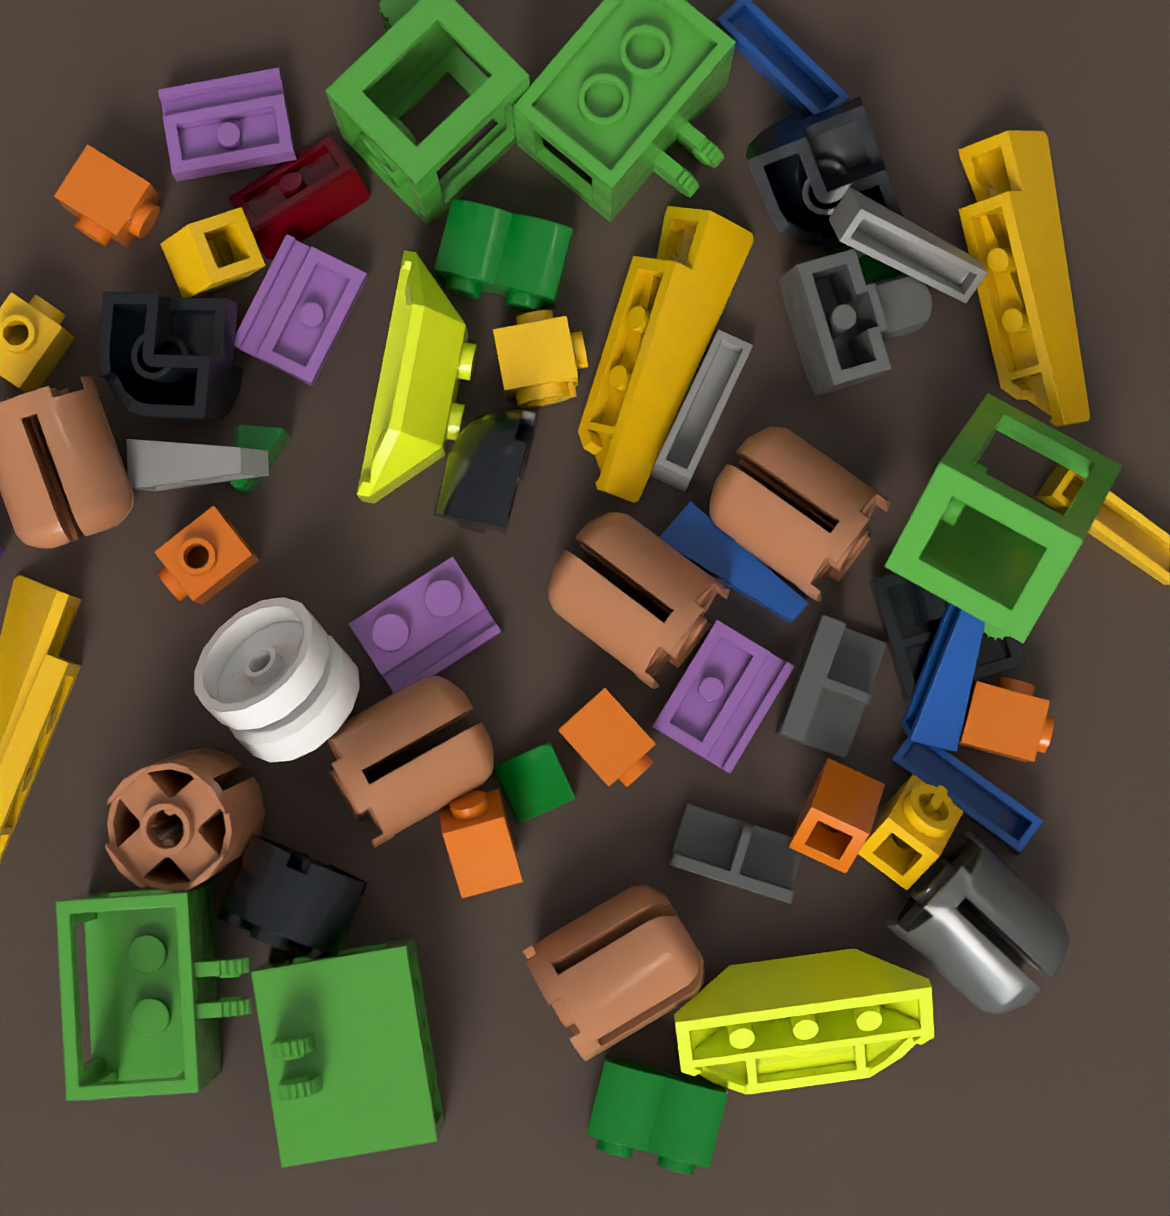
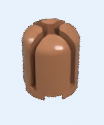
[0,375,134,549]
[709,426,891,601]
[548,512,730,689]
[327,675,494,847]
[105,748,265,892]
[522,884,704,1062]

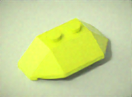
[357,250,477,503]
[674,948,934,1095]

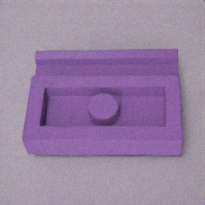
[158,67,297,182]
[234,234,369,387]
[349,556,502,694]
[652,620,795,774]

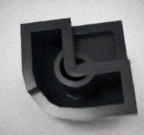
[746,97,903,251]
[98,292,244,421]
[433,408,538,534]

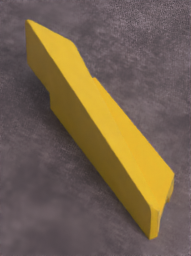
[958,130,1090,427]
[578,206,754,503]
[0,575,82,864]

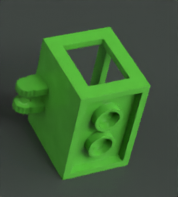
[325,0,530,227]
[513,0,736,223]
[884,393,1122,644]
[56,885,252,1101]
[251,937,445,1167]

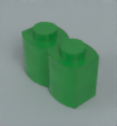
[434,199,574,313]
[586,1056,728,1175]

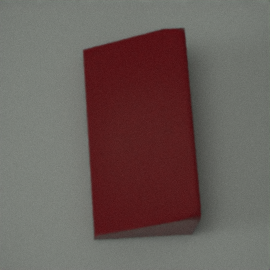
[228,134,370,260]

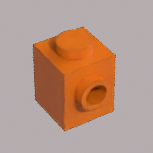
[54,144,161,248]
[154,505,260,605]
[959,677,1054,762]
[558,688,656,788]
[789,758,885,874]
[439,789,523,899]

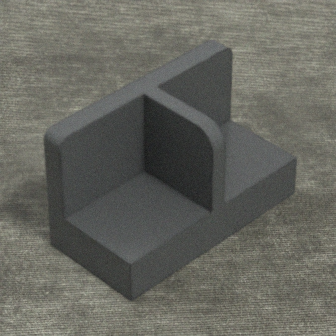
[775,615,886,758]
[668,803,802,904]

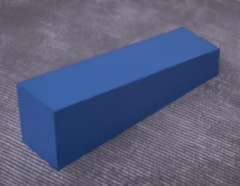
[716,0,850,119]
[660,501,808,624]
[901,602,985,752]
[892,738,1043,855]

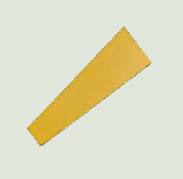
[1035,465,1170,585]

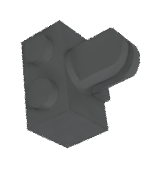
[777,249,932,398]

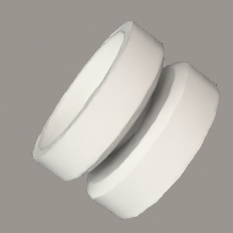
[194,597,360,762]

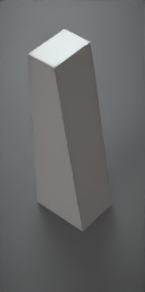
[829,187,988,303]
[651,329,753,492]
[126,439,269,491]

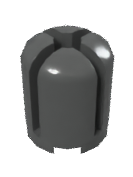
[884,831,1070,1014]

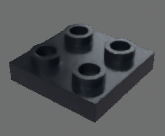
[869,573,1027,700]

